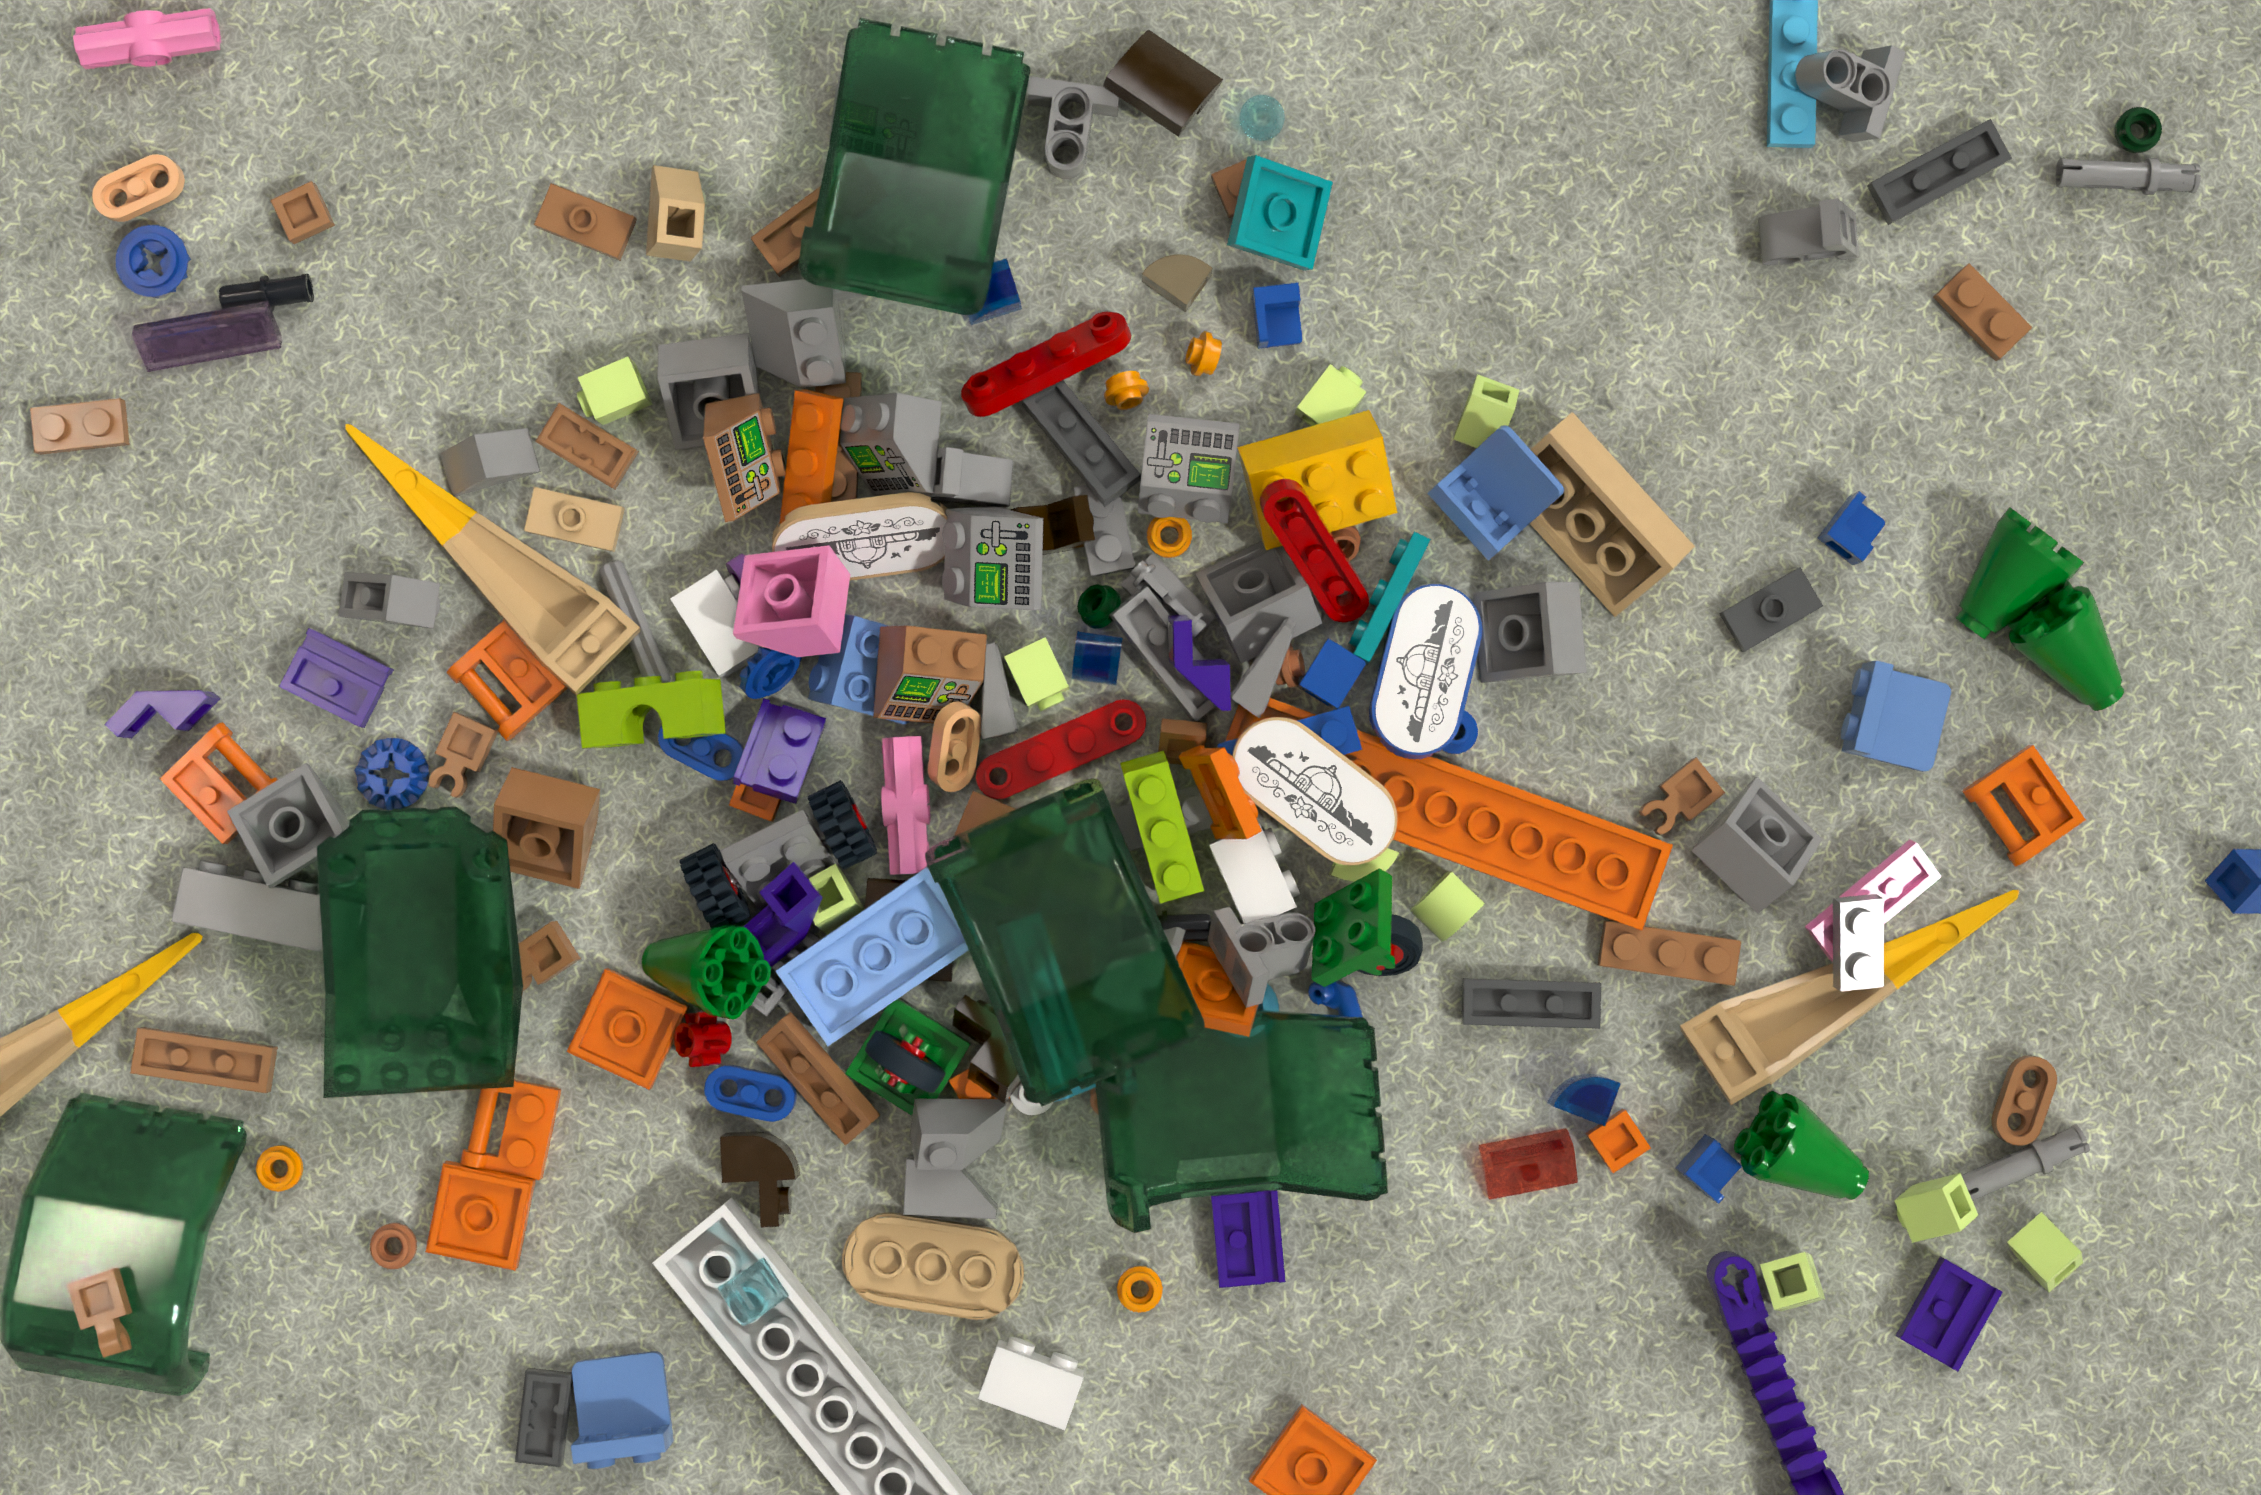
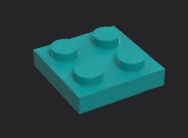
[1227,155,1333,271]

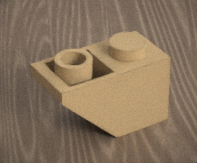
[646,165,705,262]

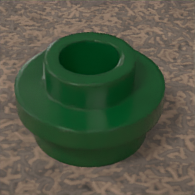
[2115,107,2162,153]
[1077,584,1121,629]

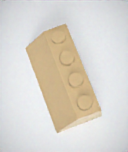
[1530,412,1695,617]

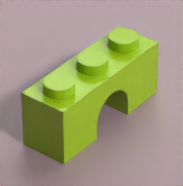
[577,671,726,749]
[1120,750,1204,904]

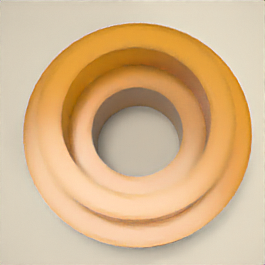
[1185,331,1222,376]
[1104,371,1149,410]
[1147,517,1192,558]
[256,1145,303,1192]
[1117,1266,1163,1313]

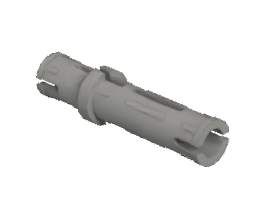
[2056,158,2201,195]
[1962,1124,2090,1201]

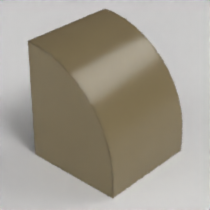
[1142,254,1213,312]

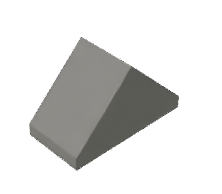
[440,428,541,497]

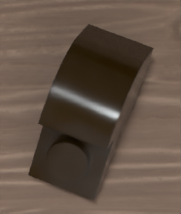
[1011,495,1095,555]
[952,994,1032,1104]
[720,1131,800,1228]

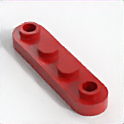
[961,312,1131,417]
[1260,479,1369,623]
[976,699,1146,799]

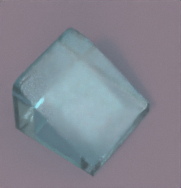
[718,1257,789,1326]

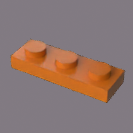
[779,389,843,524]

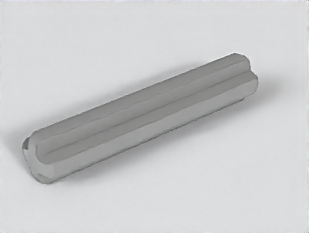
[599,560,671,683]

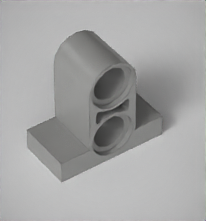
[1795,45,1905,142]
[1027,76,1120,179]
[1758,198,1859,266]
[924,447,1014,507]
[1207,907,1315,1008]

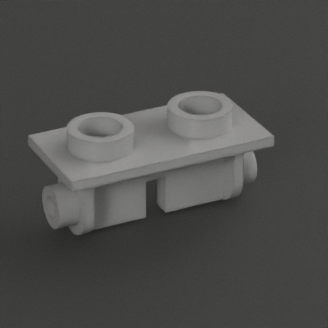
[1121,553,1216,641]

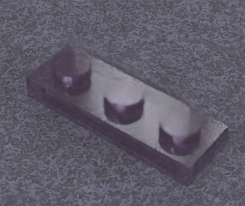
[132,301,282,372]

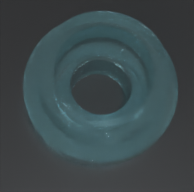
[1239,95,1285,141]

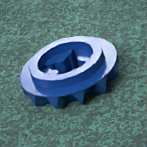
[115,225,191,299]
[739,647,802,699]
[354,738,429,810]

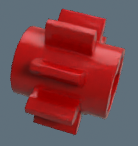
[674,1011,732,1067]

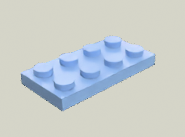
[776,866,980,1046]

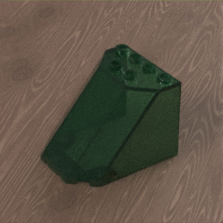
[317,807,523,1098]

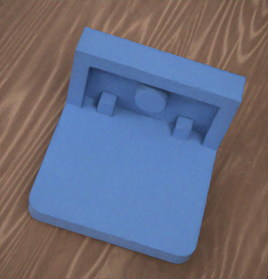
[1427,425,1564,561]
[808,614,910,724]
[1841,660,1951,772]
[571,1351,674,1469]

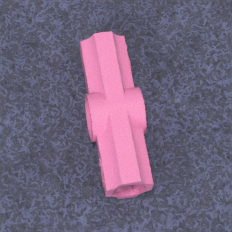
[73,8,221,69]
[881,736,930,875]

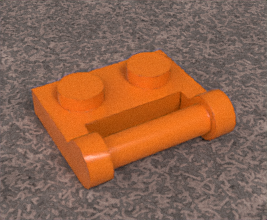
[446,620,568,741]
[160,722,278,844]
[1179,745,1262,839]
[1962,745,2086,866]
[460,1073,562,1180]

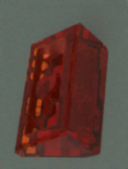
[1479,1128,1578,1200]

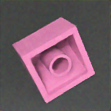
[733,545,850,657]

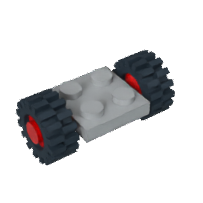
[680,780,877,928]

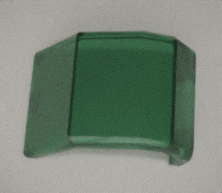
[799,17,1030,315]
[925,778,1205,1107]
[1093,1010,1388,1233]
[0,1093,247,1396]

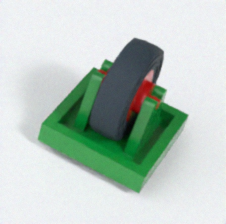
[1311,868,1423,987]
[845,998,971,1116]

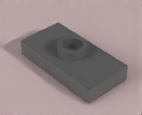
[1719,567,1823,652]
[515,1368,573,1467]

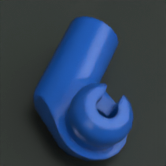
[1308,980,1366,1033]

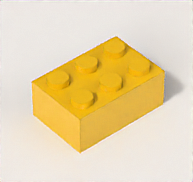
[1237,410,1398,550]

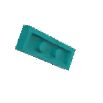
[1348,531,1431,665]

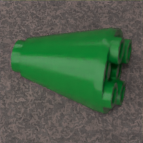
[1955,507,2084,640]
[2008,581,2124,711]
[642,925,771,1020]
[1734,1091,1869,1200]

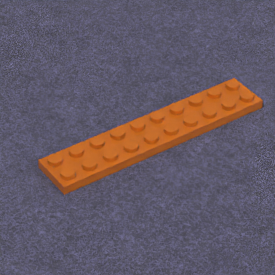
[1225,698,1673,931]

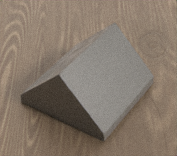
[227,763,350,888]

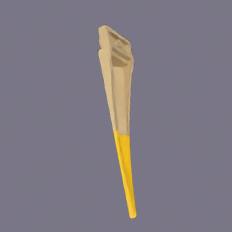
[345,424,640,696]
[1680,890,2019,1105]
[0,933,203,1117]

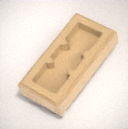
[524,487,625,552]

